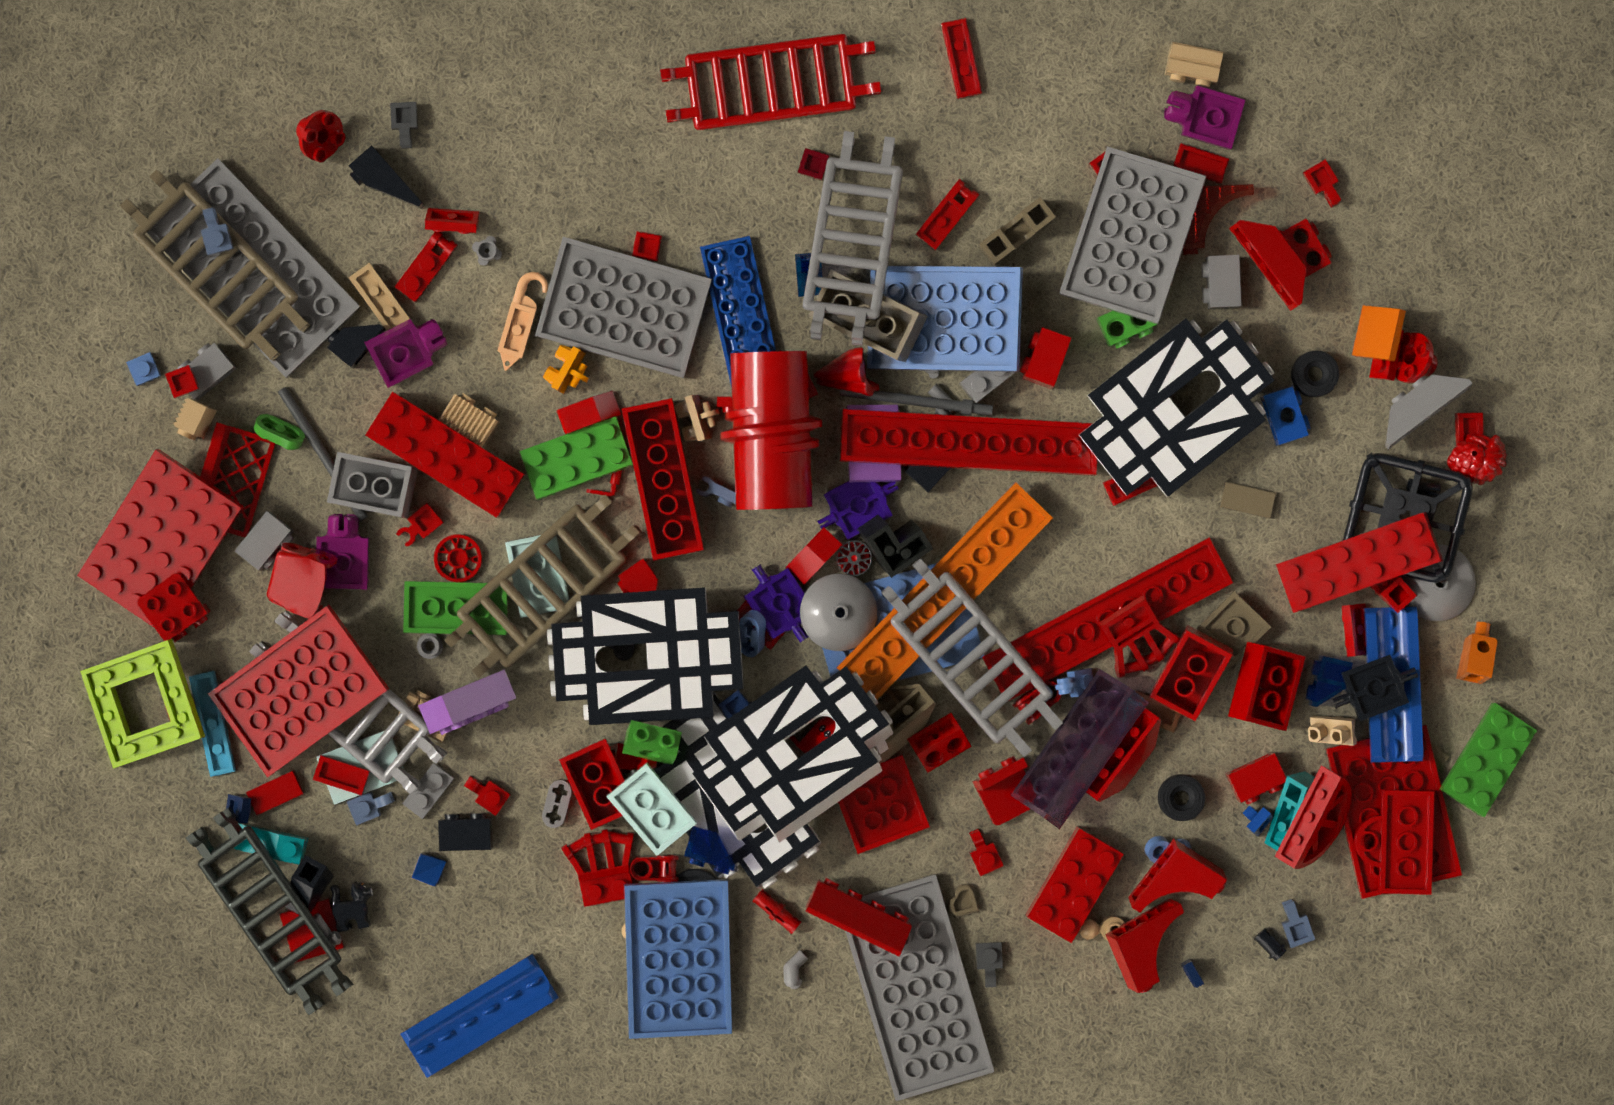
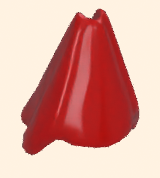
[814,347,879,397]

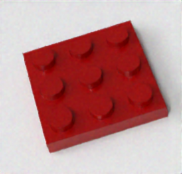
[838,755,930,854]

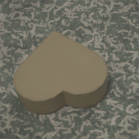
[948,884,980,916]

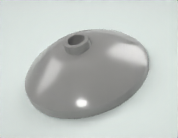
[1399,544,1476,621]
[800,574,877,651]

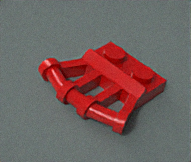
[1099,596,1180,678]
[561,829,634,907]

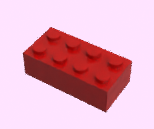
[1025,826,1124,943]

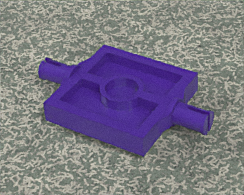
[817,481,899,540]
[744,564,808,643]

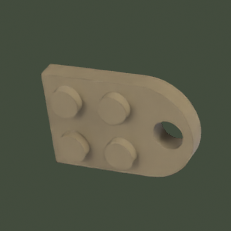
[1196,590,1271,670]

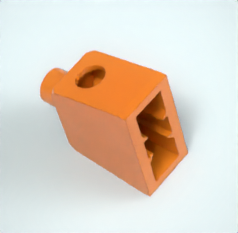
[1456,622,1498,684]

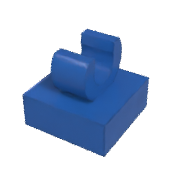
[1243,806,1273,837]

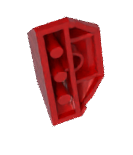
[1229,220,1306,311]
[1079,705,1161,802]

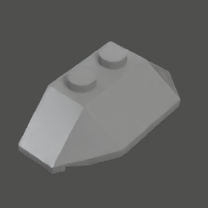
[1385,375,1473,450]

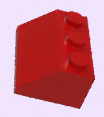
[559,738,625,830]

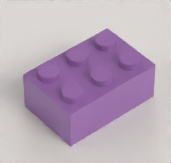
[418,669,516,735]

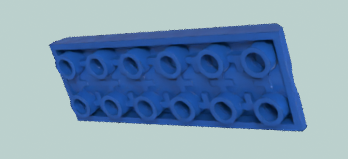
[700,236,776,388]
[1364,607,1423,763]
[400,953,559,1078]

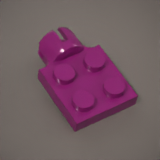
[1164,85,1245,150]
[364,319,447,388]
[316,514,369,590]

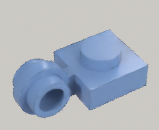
[1055,668,1095,697]

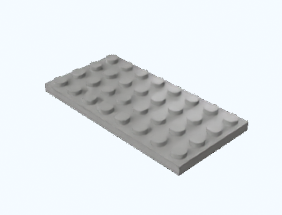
[147,158,361,378]
[845,874,995,1101]

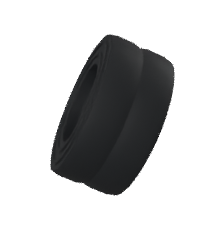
[1291,350,1339,397]
[1158,774,1205,821]

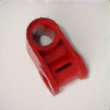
[1012,680,1061,725]
[630,854,679,882]

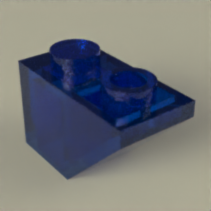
[1305,655,1353,707]
[684,826,738,875]

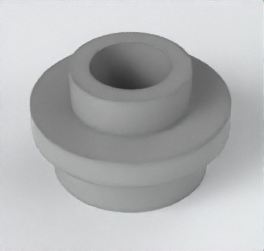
[417,633,443,659]

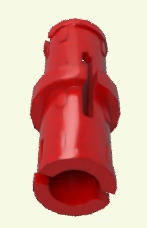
[752,889,802,934]

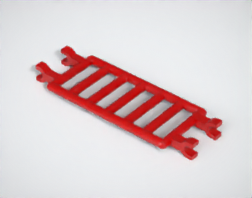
[660,34,881,130]

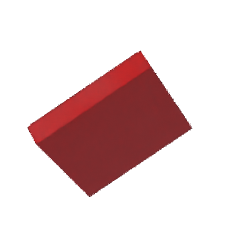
[279,898,344,963]

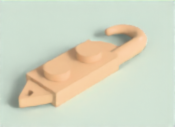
[498,272,548,371]

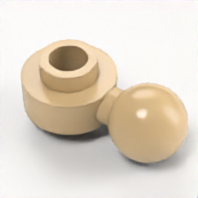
[1079,916,1125,941]

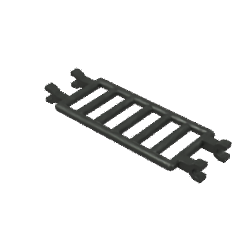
[186,807,354,1016]

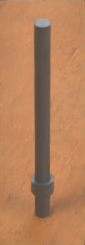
[278,387,368,522]
[840,390,993,416]

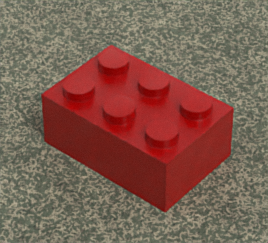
[1150,625,1233,721]
[1228,642,1305,731]

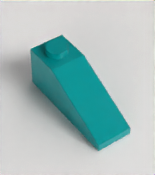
[1264,771,1315,851]
[233,823,309,865]

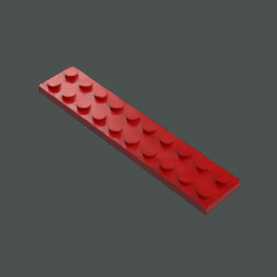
[840,409,1097,476]
[982,537,1233,701]

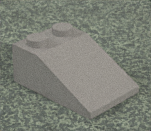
[327,452,418,519]

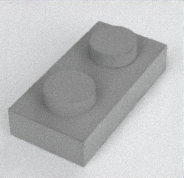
[402,763,454,819]

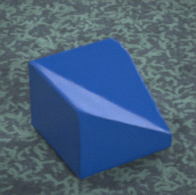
[412,852,447,887]

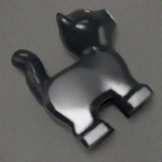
[330,881,373,932]

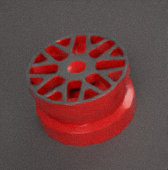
[836,541,872,576]

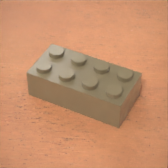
[809,269,928,362]

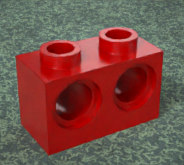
[1282,218,1332,278]
[907,713,972,773]

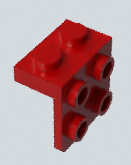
[137,573,211,643]
[972,756,1039,826]

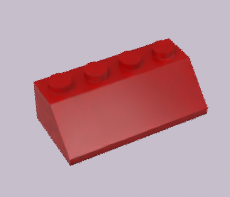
[805,878,912,957]

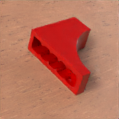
[1128,838,1227,913]
[1105,898,1184,993]

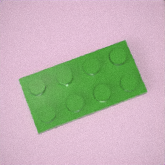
[520,416,633,500]
[403,581,508,635]
[1439,703,1537,817]

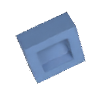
[126,352,161,386]

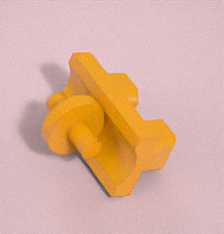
[543,345,589,394]

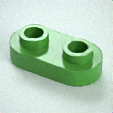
[254,414,305,450]

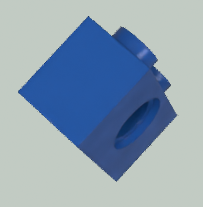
[1260,386,1311,446]

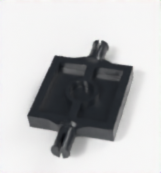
[1332,655,1418,722]

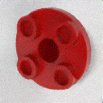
[296,110,346,163]
[1395,332,1438,383]

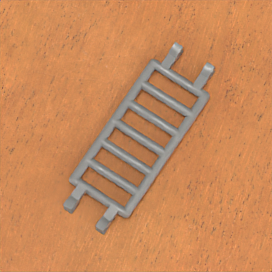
[802,131,903,346]
[881,559,1063,757]
[249,611,448,795]

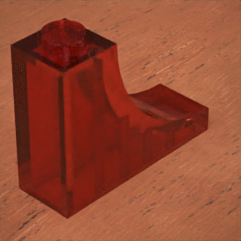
[1183,184,1254,256]

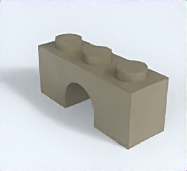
[978,197,1056,267]

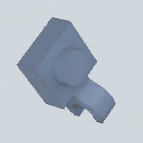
[201,207,234,256]
[696,477,736,508]
[347,791,395,825]
[1281,899,1315,948]

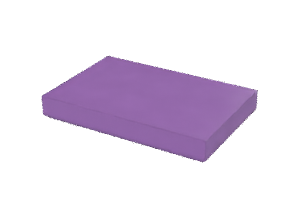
[846,405,901,482]

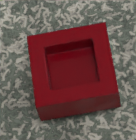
[797,148,829,181]

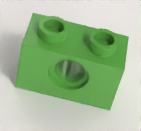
[622,720,682,765]

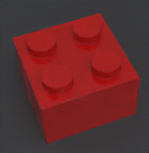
[1019,327,1071,389]

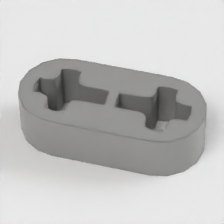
[542,780,572,828]

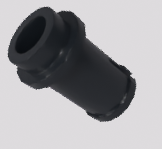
[1406,478,1441,498]
[1254,928,1286,961]

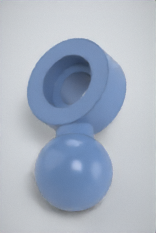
[1145,836,1191,863]

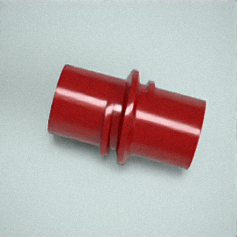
[721,351,822,510]

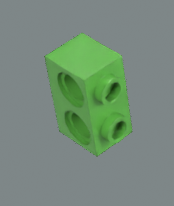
[1096,311,1157,349]

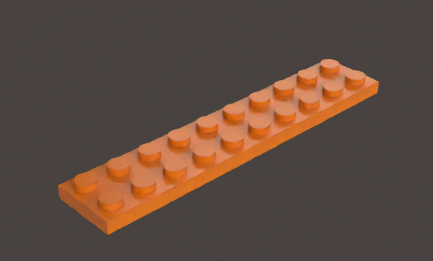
[836,482,1053,700]

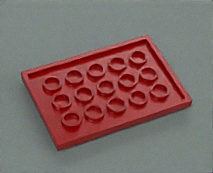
[77,449,244,627]
[208,605,389,778]
[1325,725,1462,899]

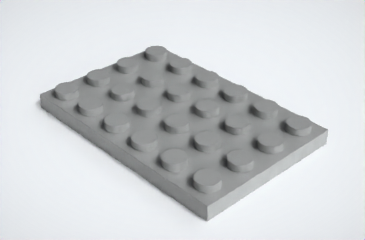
[1060,146,1206,325]
[535,237,712,378]

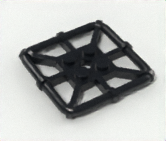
[1342,452,1474,584]

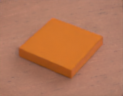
[1352,305,1406,361]

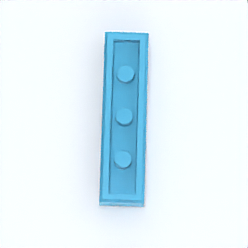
[189,671,236,777]

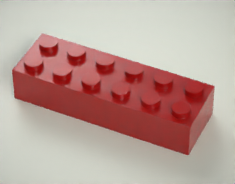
[365,391,525,518]
[622,398,704,561]
[1276,512,1443,613]

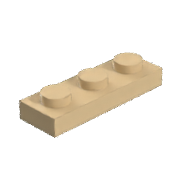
[349,263,414,330]

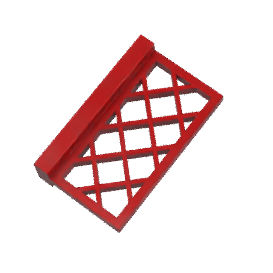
[200,422,275,538]

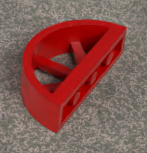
[1275,765,1352,869]

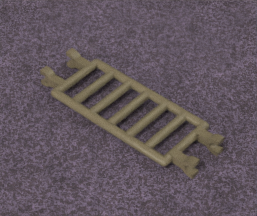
[120,169,311,361]
[444,495,640,678]

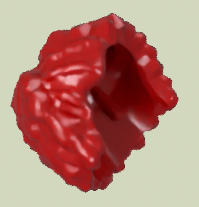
[1447,434,1507,486]

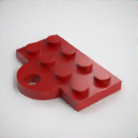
[1354,789,1434,895]

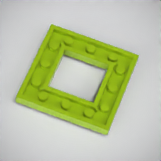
[80,639,205,769]

